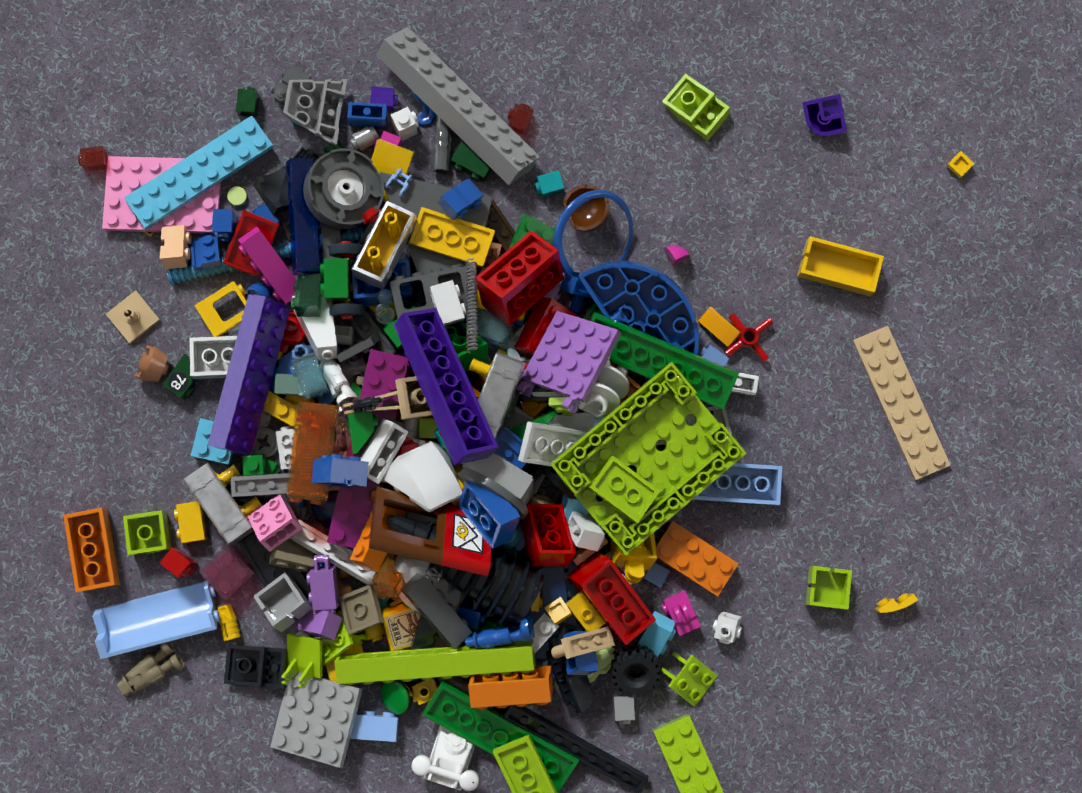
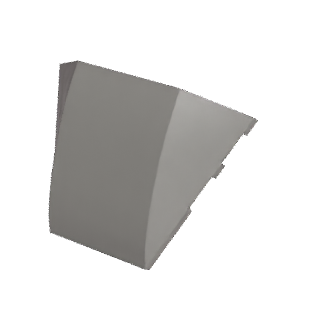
[283,79,347,146]

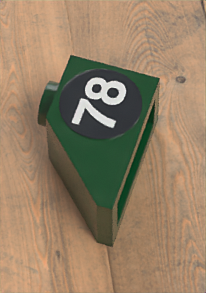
[162,354,196,400]

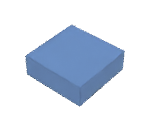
[643,562,670,588]

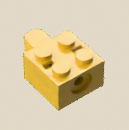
[609,533,657,584]

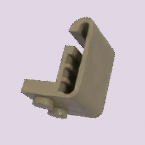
[269,527,318,573]

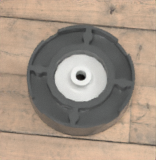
[303,148,384,230]

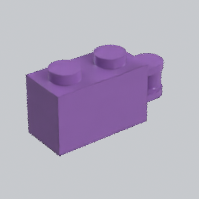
[307,555,340,610]
[293,609,342,640]

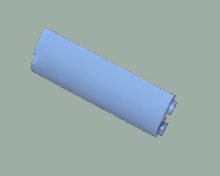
[92,580,220,659]

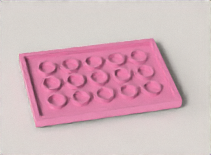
[102,156,221,234]

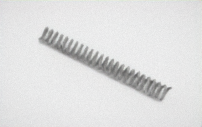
[466,258,478,353]

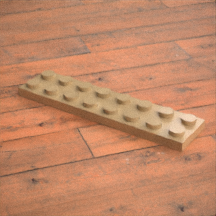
[852,326,951,480]

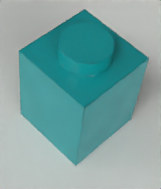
[535,170,564,198]

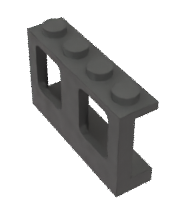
[390,264,476,319]

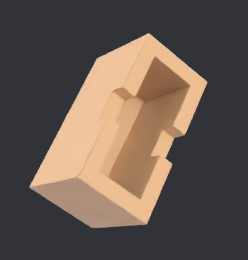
[160,225,192,269]

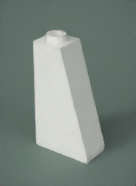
[292,293,337,360]

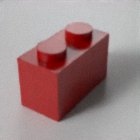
[160,547,197,578]

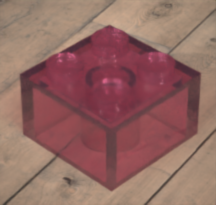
[199,545,257,600]

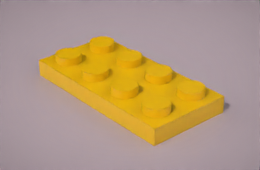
[409,207,495,268]

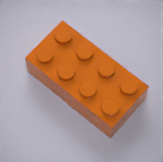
[63,507,120,593]
[656,521,739,597]
[468,666,554,710]

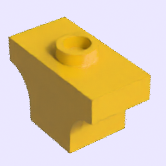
[566,592,605,631]

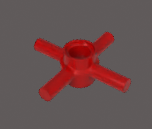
[724,313,773,362]

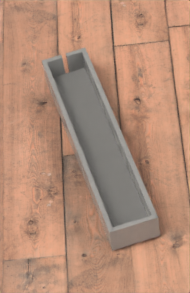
[376,27,540,185]

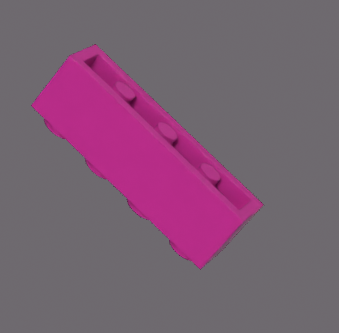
[238,227,304,304]

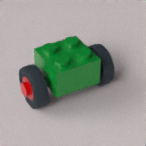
[320,241,365,320]

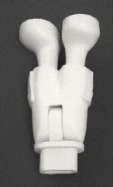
[320,358,359,418]

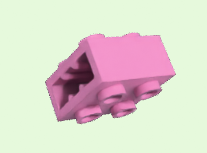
[248,494,302,552]

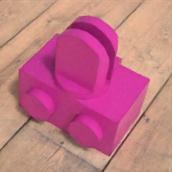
[661,591,701,636]

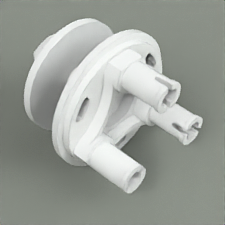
[578,354,629,417]

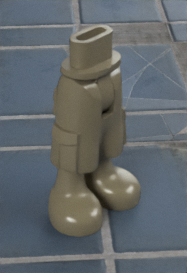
[117,641,185,697]

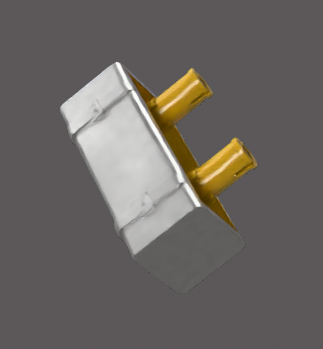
[352,201,417,290]
[469,352,526,438]
[183,463,262,547]

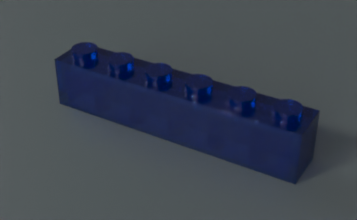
[286,158,322,275]

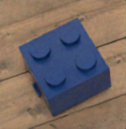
[312,454,368,487]

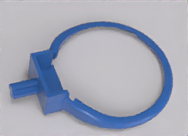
[553,190,633,313]

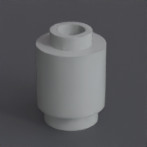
[350,126,379,151]

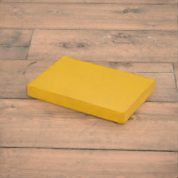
[371,139,414,202]

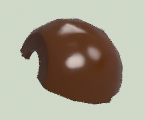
[563,184,610,232]

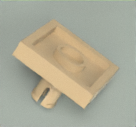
[106,290,160,344]

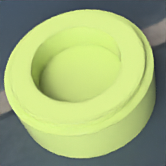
[227,186,247,206]

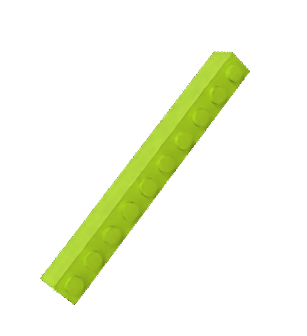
[334,641,536,686]

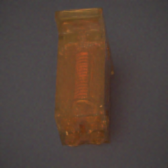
[285,401,339,505]

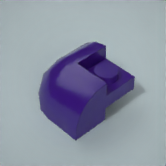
[802,94,847,136]

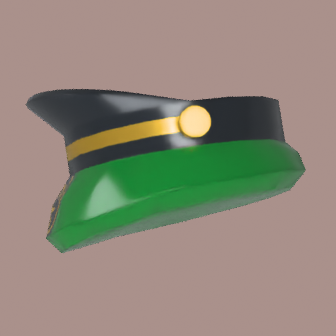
[381,680,413,715]

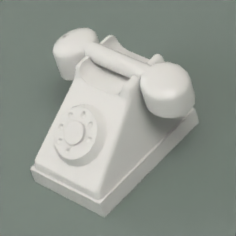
[411,726,479,791]

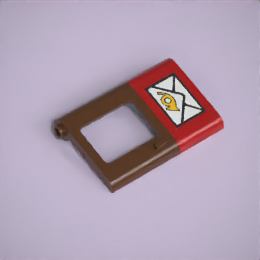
[369,486,491,576]

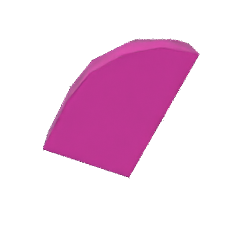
[664,245,690,266]

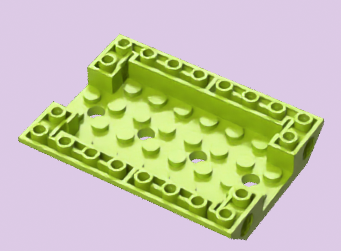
[550,362,746,556]

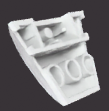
[381,441,462,512]

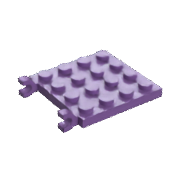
[516,311,621,414]

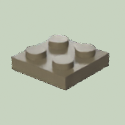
[339,584,384,635]

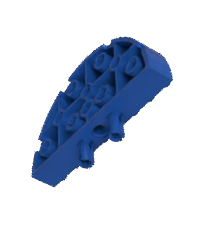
[578,261,699,381]

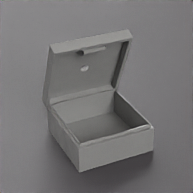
[462,406,546,505]

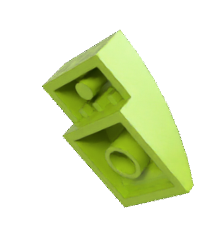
[662,74,731,141]

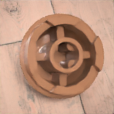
[134,345,169,382]

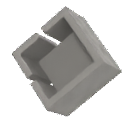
[253,573,313,632]

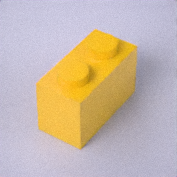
[174,501,208,544]

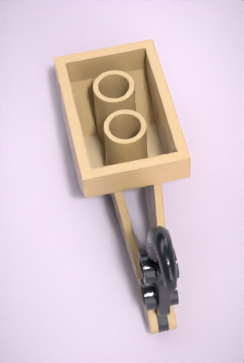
[343,377,433,420]

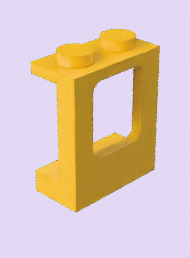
[194,281,247,337]

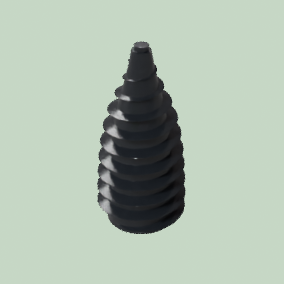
[385,514,544,627]

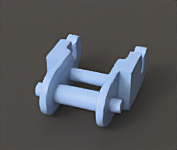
[385,168,412,197]

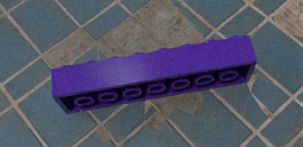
[208,294,291,456]
[393,308,499,465]

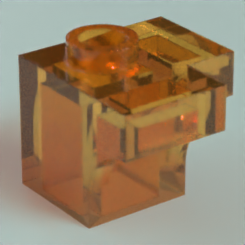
[372,558,406,600]

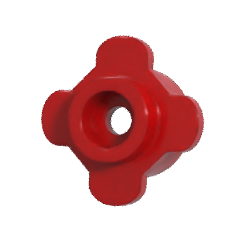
[361,207,380,225]

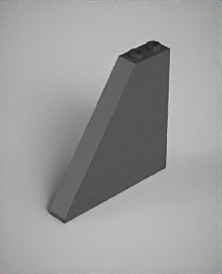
[380,172,493,299]

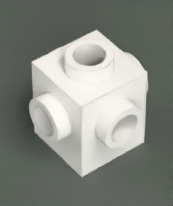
[712,612,742,644]

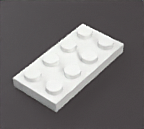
[518,422,588,466]

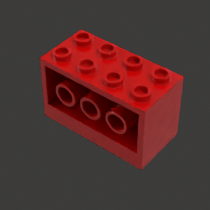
[475,231,564,326]
[567,551,656,645]

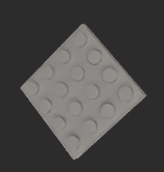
[270,672,363,768]

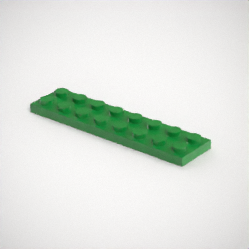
[591,312,739,410]
[422,681,579,792]

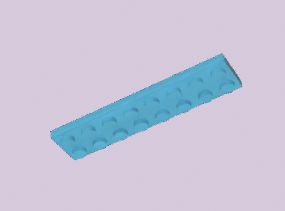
[124,116,274,230]

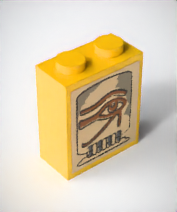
[381,603,437,651]

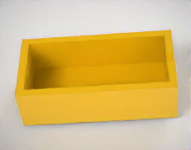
[797,236,884,296]

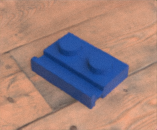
[190,234,222,271]
[493,426,526,469]

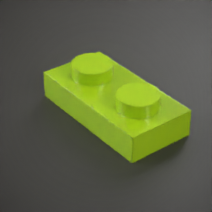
[549,397,581,416]

